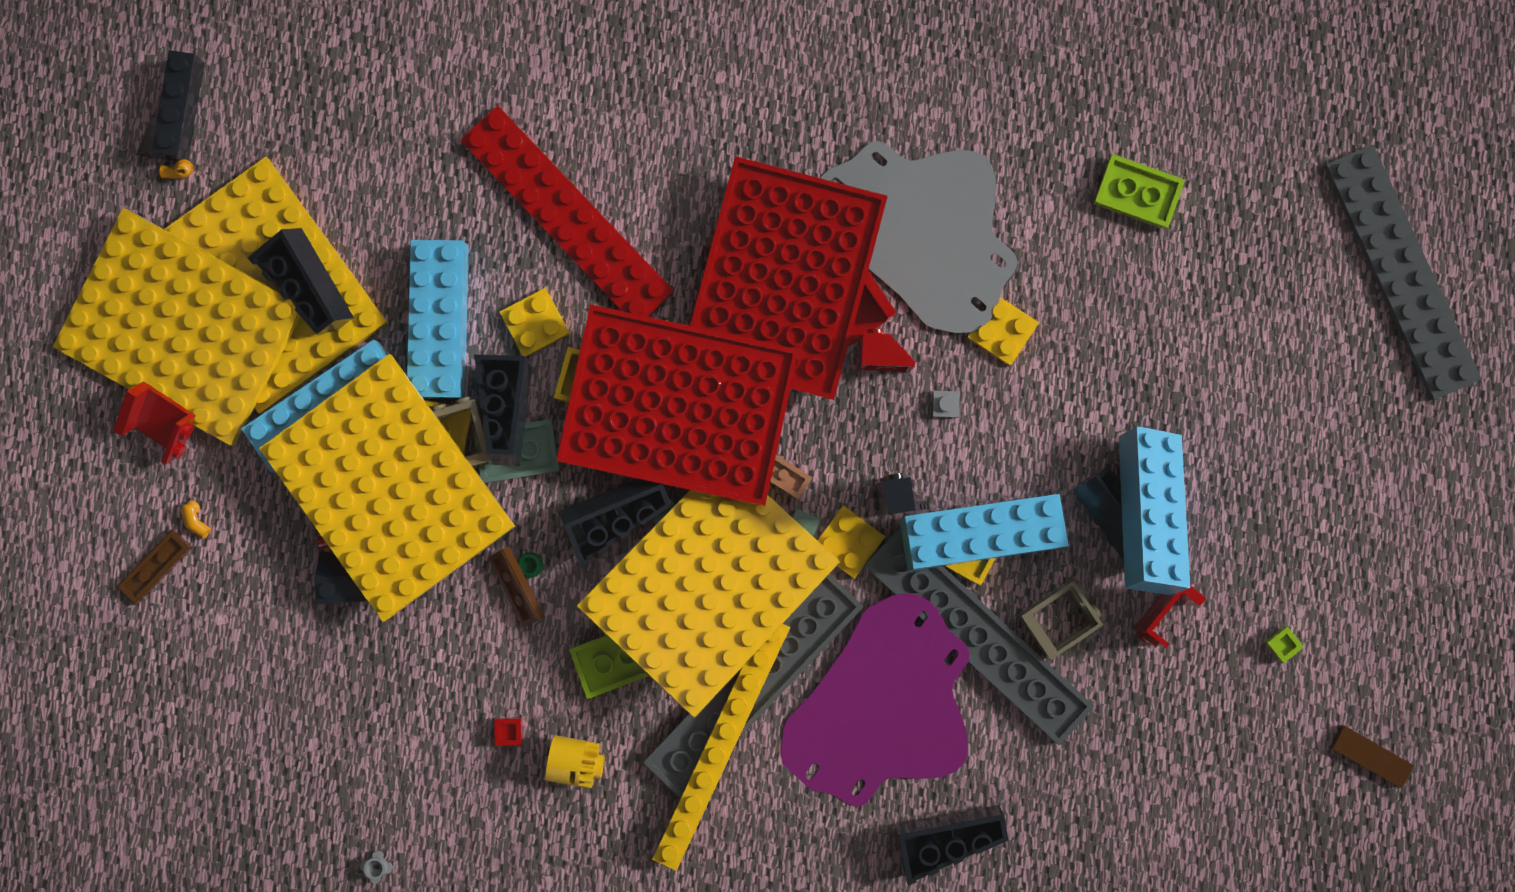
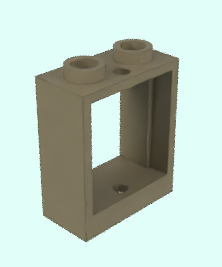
[430,397,492,468]
[1017,580,1103,660]

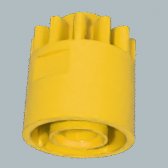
[545,735,605,788]

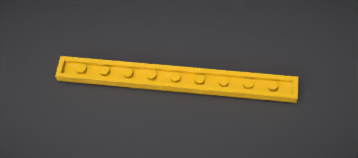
[652,624,790,871]

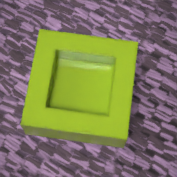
[1264,626,1304,663]

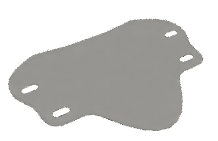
[821,141,1017,333]

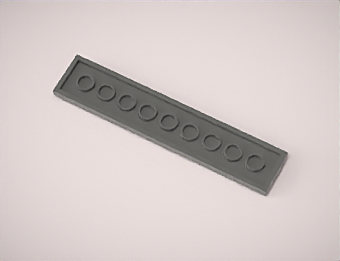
[1323,145,1481,400]
[864,527,1095,745]
[643,574,864,799]

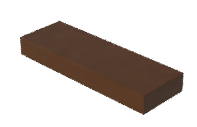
[117,529,193,605]
[488,546,545,628]
[1329,725,1414,788]

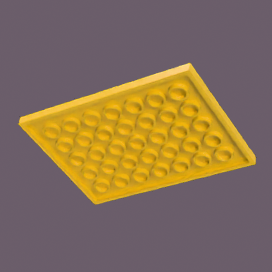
[165,157,388,415]
[53,208,301,446]
[259,354,516,622]
[577,490,840,718]

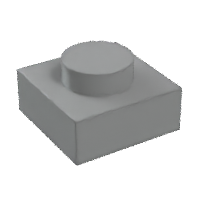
[932,391,960,418]

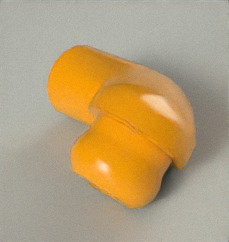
[160,159,194,179]
[180,500,211,539]

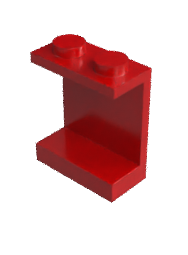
[848,271,897,347]
[113,381,196,465]
[1133,585,1207,648]

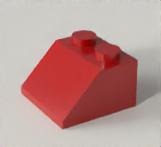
[858,329,915,372]

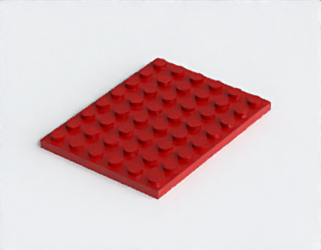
[690,156,888,400]
[556,304,799,506]

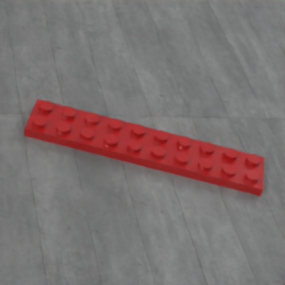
[460,105,675,317]

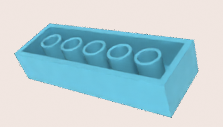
[407,240,469,400]
[241,340,388,473]
[1119,426,1190,595]
[899,494,1069,571]

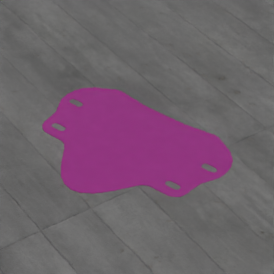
[781,593,970,807]

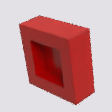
[494,717,523,746]

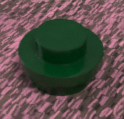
[517,552,543,578]

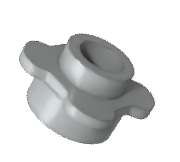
[360,851,393,883]

